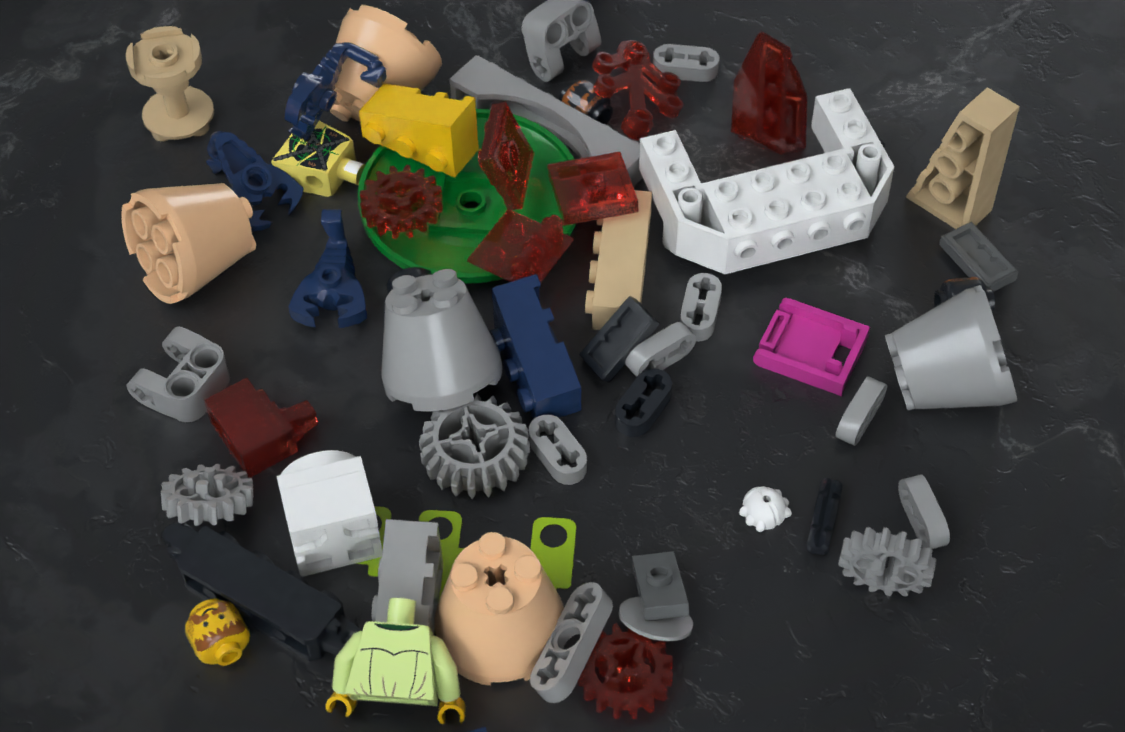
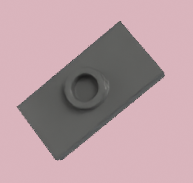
[939,222,1019,292]
[632,551,689,621]

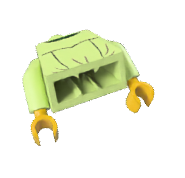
[325,598,466,725]

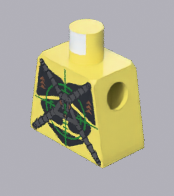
[271,121,366,197]

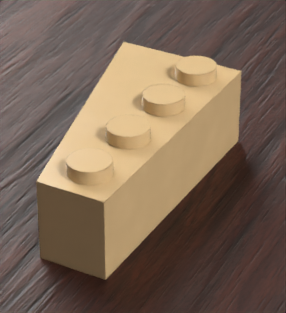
[906,87,1020,229]

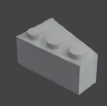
[372,519,444,636]

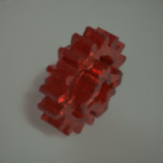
[360,165,443,239]
[577,623,673,719]

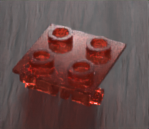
[467,209,574,284]

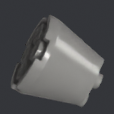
[381,269,503,411]
[885,285,1017,410]

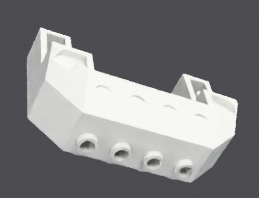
[639,88,894,274]

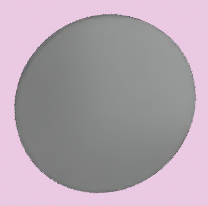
[619,597,693,641]

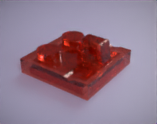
[478,102,534,211]
[547,152,639,226]

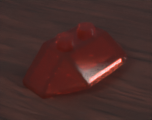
[731,31,807,155]

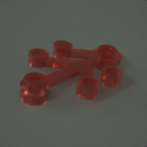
[592,40,684,140]

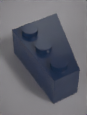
[490,274,581,419]

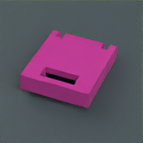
[753,298,870,396]

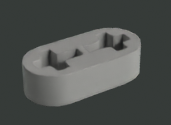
[653,44,720,82]
[680,273,722,341]
[625,322,697,377]
[836,376,887,446]
[529,415,587,485]
[898,475,950,549]

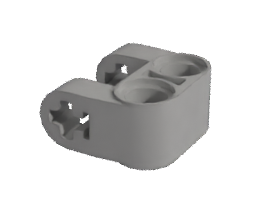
[522,0,601,82]
[127,326,230,423]

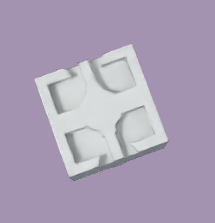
[276,450,382,577]

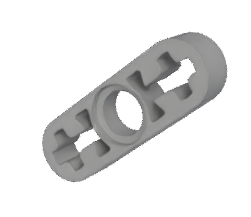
[530,582,613,703]

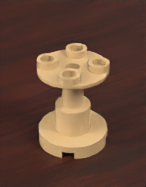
[126,26,214,141]

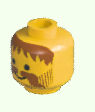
[185,599,250,666]

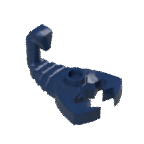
[285,42,387,140]
[207,131,303,231]
[288,209,367,328]

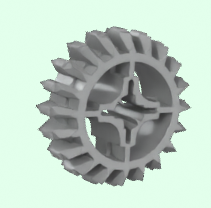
[419,393,530,499]

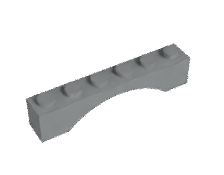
[449,55,643,192]

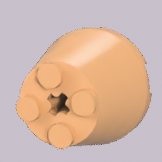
[330,5,442,125]
[121,183,256,304]
[434,532,564,686]

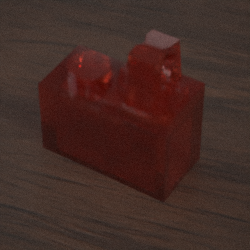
[204,378,318,478]

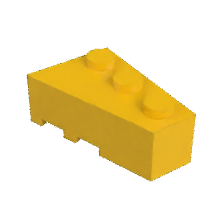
[359,84,479,178]

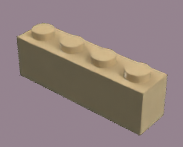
[585,188,652,330]

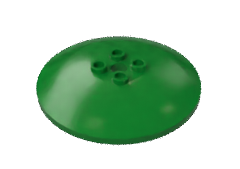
[358,109,582,284]

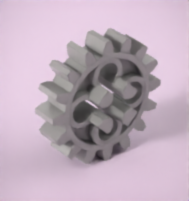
[161,464,254,526]
[839,527,936,597]

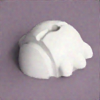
[739,486,792,532]

